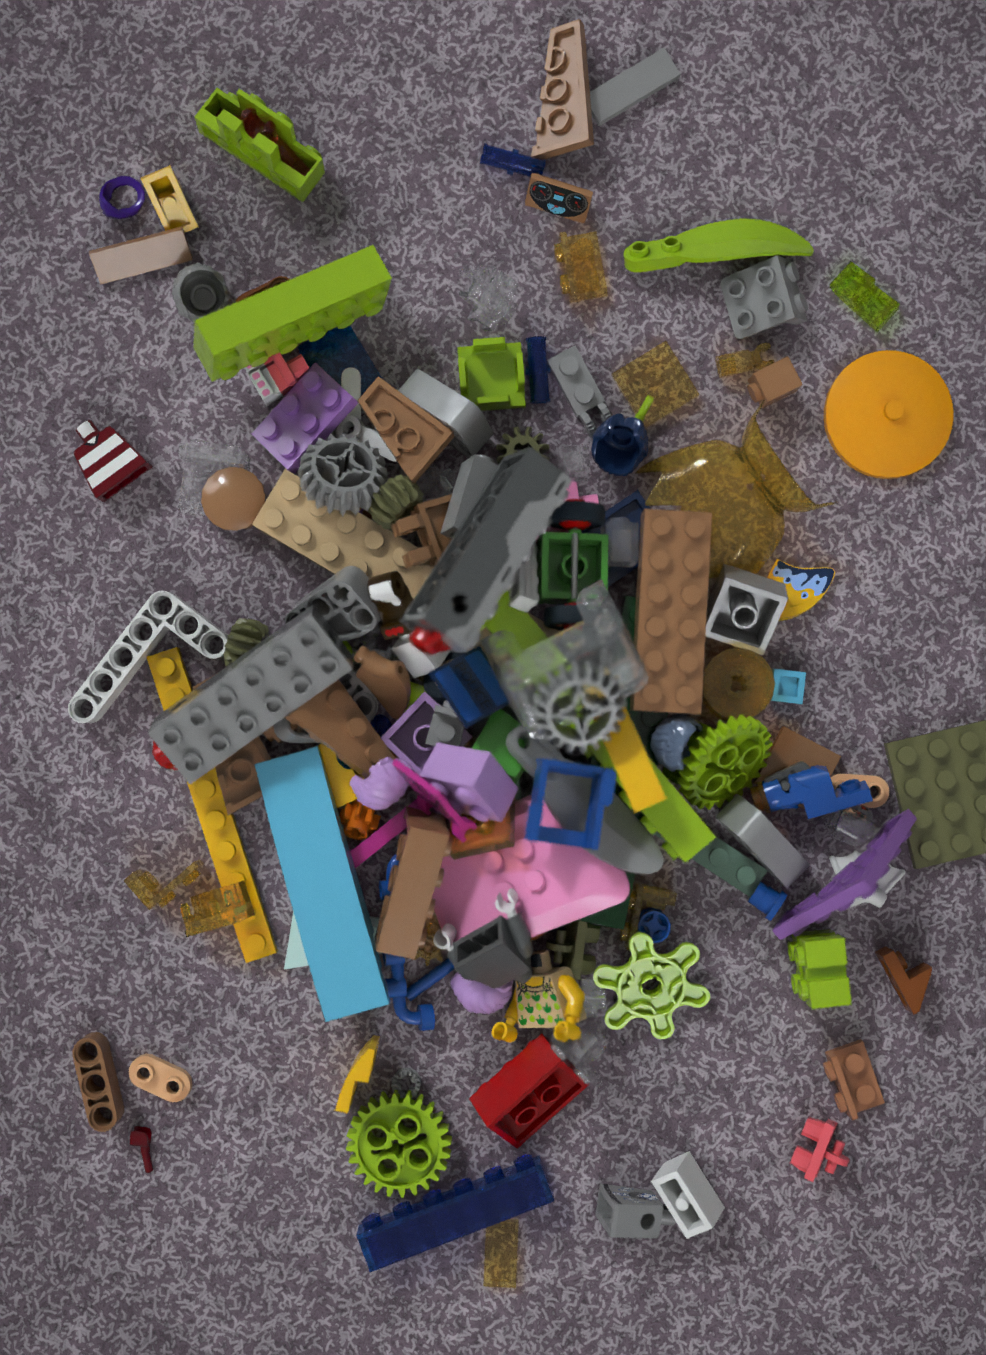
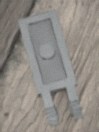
[547,346,612,438]

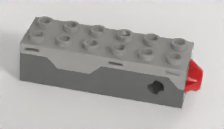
[400,447,573,655]
[148,604,353,784]

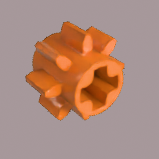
[340,799,381,840]

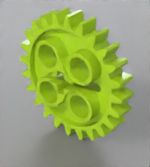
[677,714,773,810]
[346,1089,452,1198]

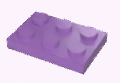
[251,363,358,474]

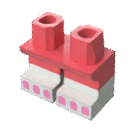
[244,352,310,406]

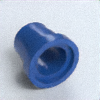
[747,882,788,921]

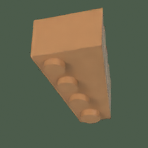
[375,806,453,959]

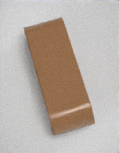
[72,1032,124,1132]

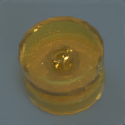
[702,648,775,721]

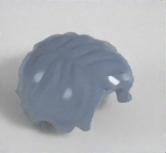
[650,713,703,772]

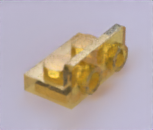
[554,231,608,303]

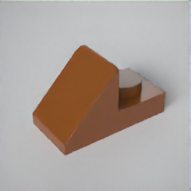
[875,946,932,1015]

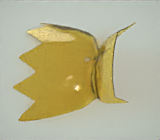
[635,399,837,579]

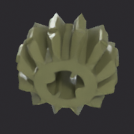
[496,427,550,464]
[368,474,423,531]
[223,618,269,666]

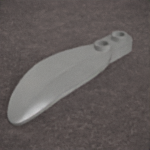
[506,724,664,874]

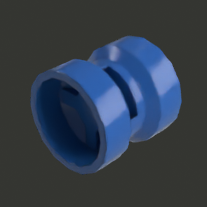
[636,907,671,943]

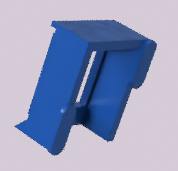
[524,758,616,850]

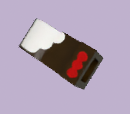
[367,571,413,640]

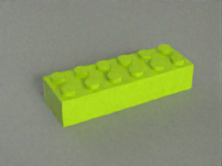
[193,245,392,382]

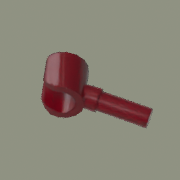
[130,1126,153,1173]

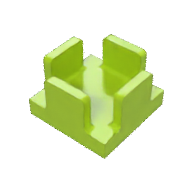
[457,337,526,411]

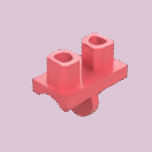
[790,1117,850,1182]

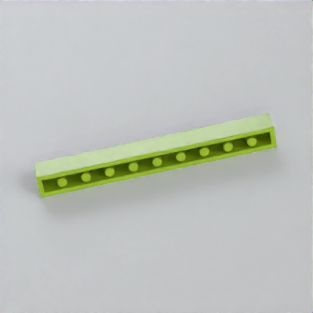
[480,590,716,863]

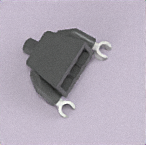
[433,888,533,988]

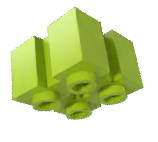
[787,929,852,1009]

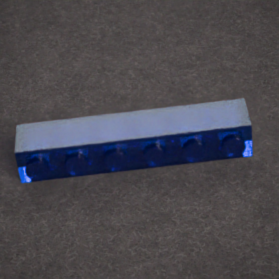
[356,1154,555,1273]

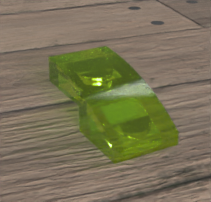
[829,261,900,332]

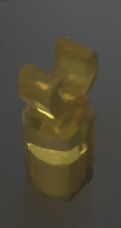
[715,343,774,378]

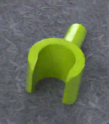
[634,395,654,422]

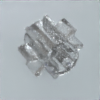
[579,977,606,1018]

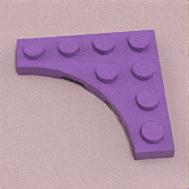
[772,809,917,940]

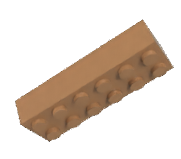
[630,509,712,714]

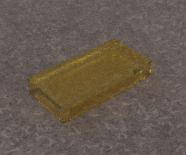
[483,1218,519,1288]

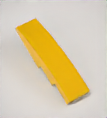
[583,673,666,813]

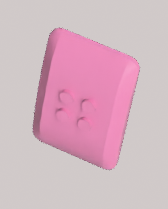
[432,795,631,942]

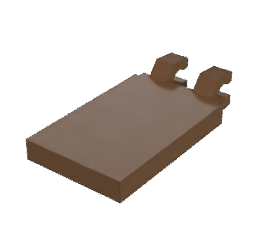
[391,494,452,569]

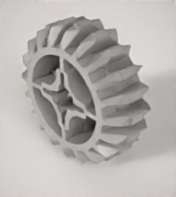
[298,432,388,517]
[532,660,626,754]

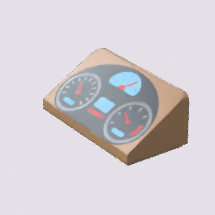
[525,173,593,224]

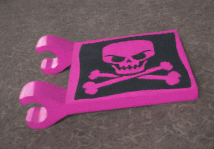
[391,759,477,842]

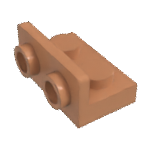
[823,1039,885,1120]

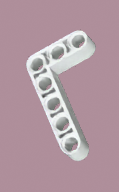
[68,591,228,723]

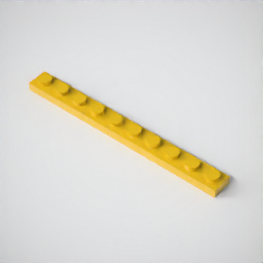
[146,647,278,963]

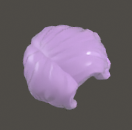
[350,757,413,810]
[450,972,513,1014]

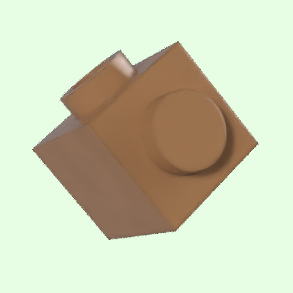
[747,356,803,409]

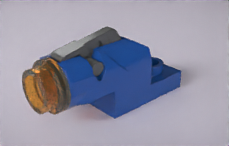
[750,761,873,819]

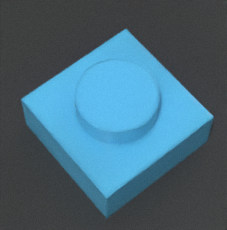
[768,668,806,704]

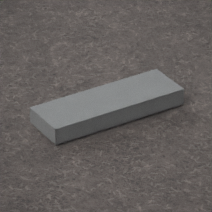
[590,48,681,126]

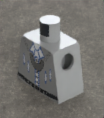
[595,1183,676,1238]

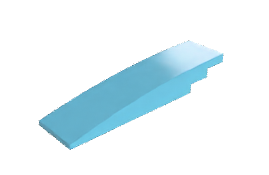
[255,746,390,1022]

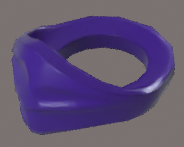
[99,176,145,219]

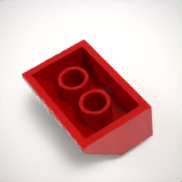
[469,1034,589,1149]

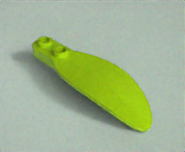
[623,219,814,273]

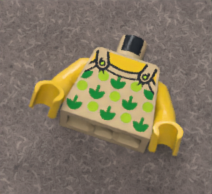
[491,950,587,1043]

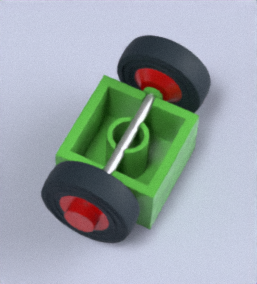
[537,499,608,634]

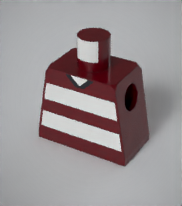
[73,420,153,502]

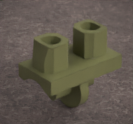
[545,920,600,980]

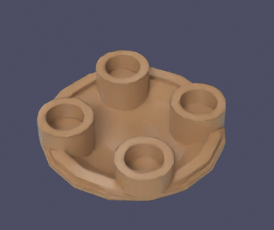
[201,467,266,531]

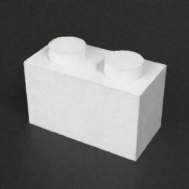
[651,1151,725,1239]

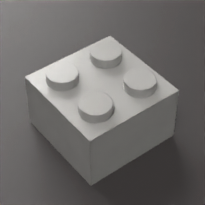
[705,564,788,655]

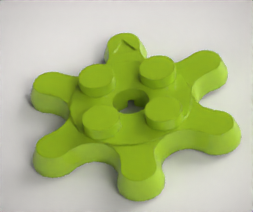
[593,932,710,1039]

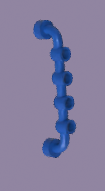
[379,854,435,1031]

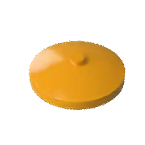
[824,350,954,479]

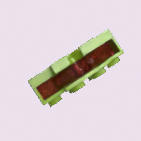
[194,88,325,202]

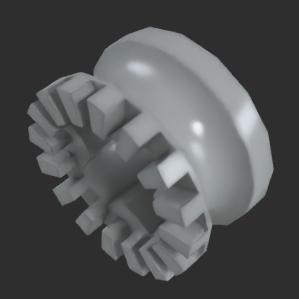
[391,1067,421,1098]

